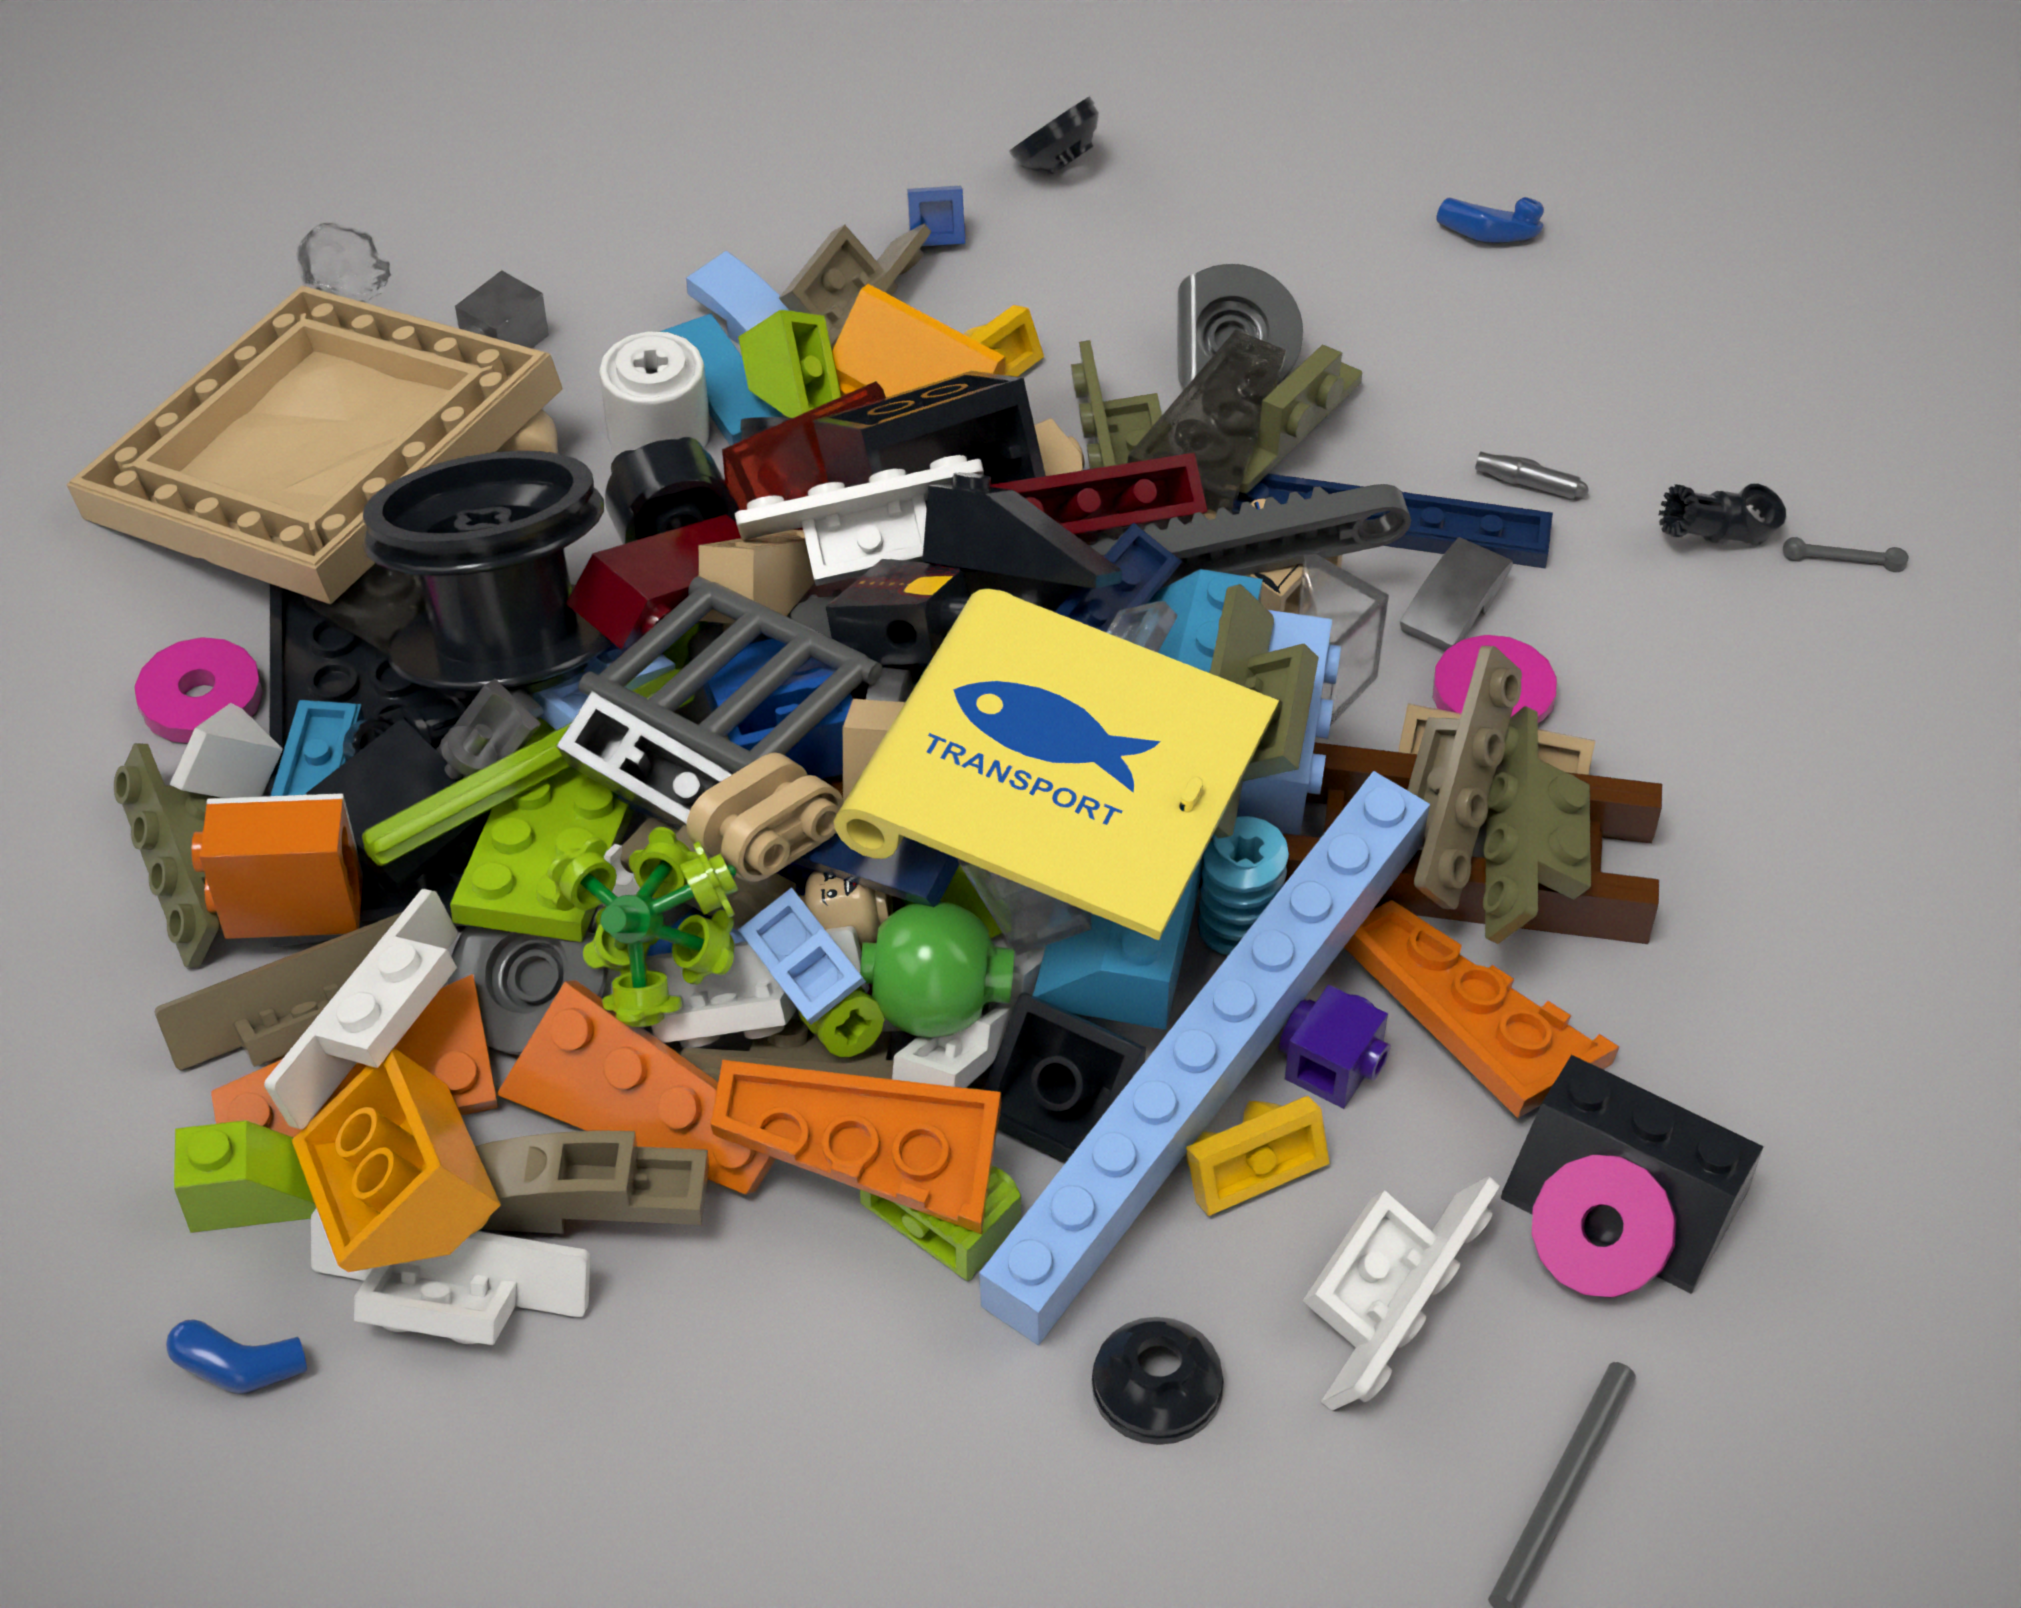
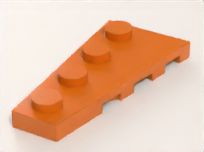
[1344,900,1619,1118]

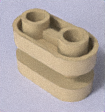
[686,753,843,882]

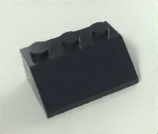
[1500,1054,1764,1294]

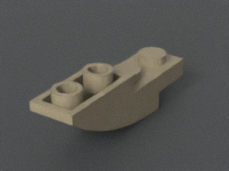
[475,1131,709,1233]

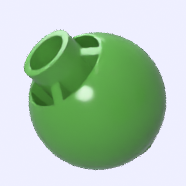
[860,901,1014,1038]

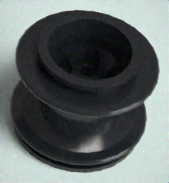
[362,451,613,700]

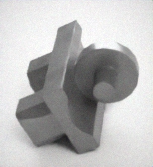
[436,679,544,780]

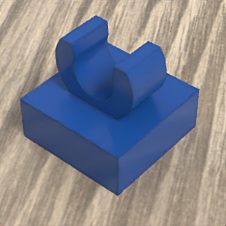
[907,186,965,246]

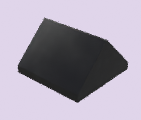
[984,992,1146,1162]

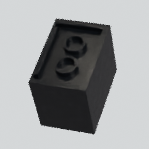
[813,371,1046,564]

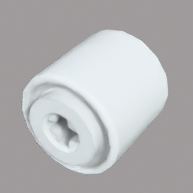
[599,331,710,455]

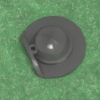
[1177,264,1303,401]
[448,925,608,1055]

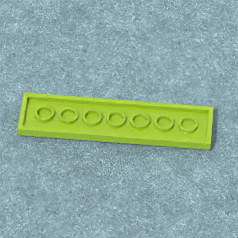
[450,621,708,942]

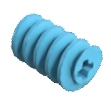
[1198,816,1289,955]

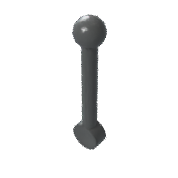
[1783,537,1909,572]

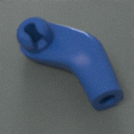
[1436,197,1544,242]
[166,1319,307,1394]

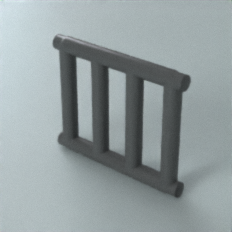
[578,576,883,773]

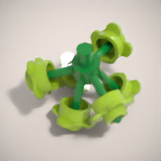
[548,827,738,1027]

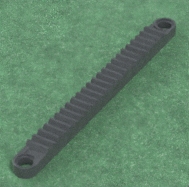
[687,484,1411,663]

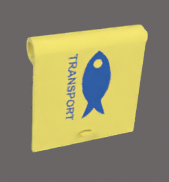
[834,589,1279,940]

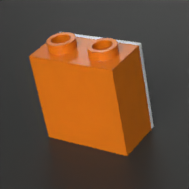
[191,794,364,939]

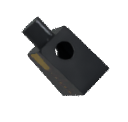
[826,559,970,665]

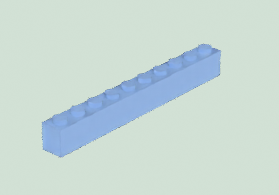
[979,771,1430,1346]

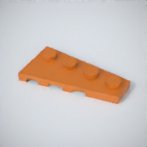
[211,974,499,1137]
[496,980,776,1195]
[710,1060,1001,1234]

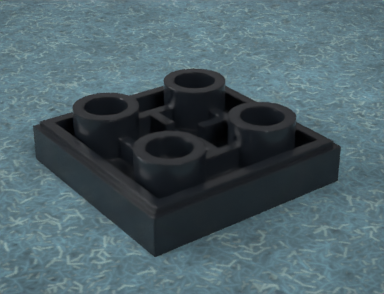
[306,718,492,893]

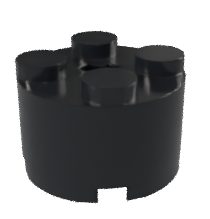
[605,437,740,544]

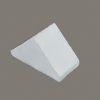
[170,703,283,798]

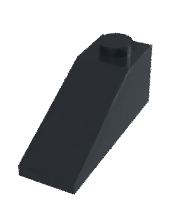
[922,472,1122,589]

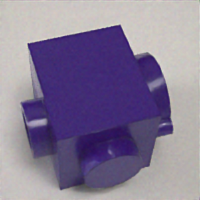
[1279,984,1391,1109]

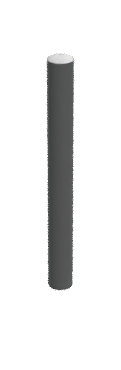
[1488,1362,1636,1608]

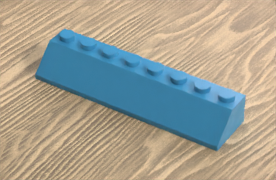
[1033,569,1263,1030]

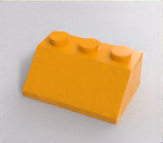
[832,284,1005,411]
[292,1048,501,1272]

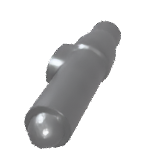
[1475,451,1589,499]

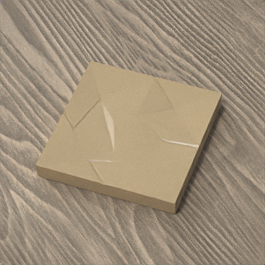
[66,285,563,604]

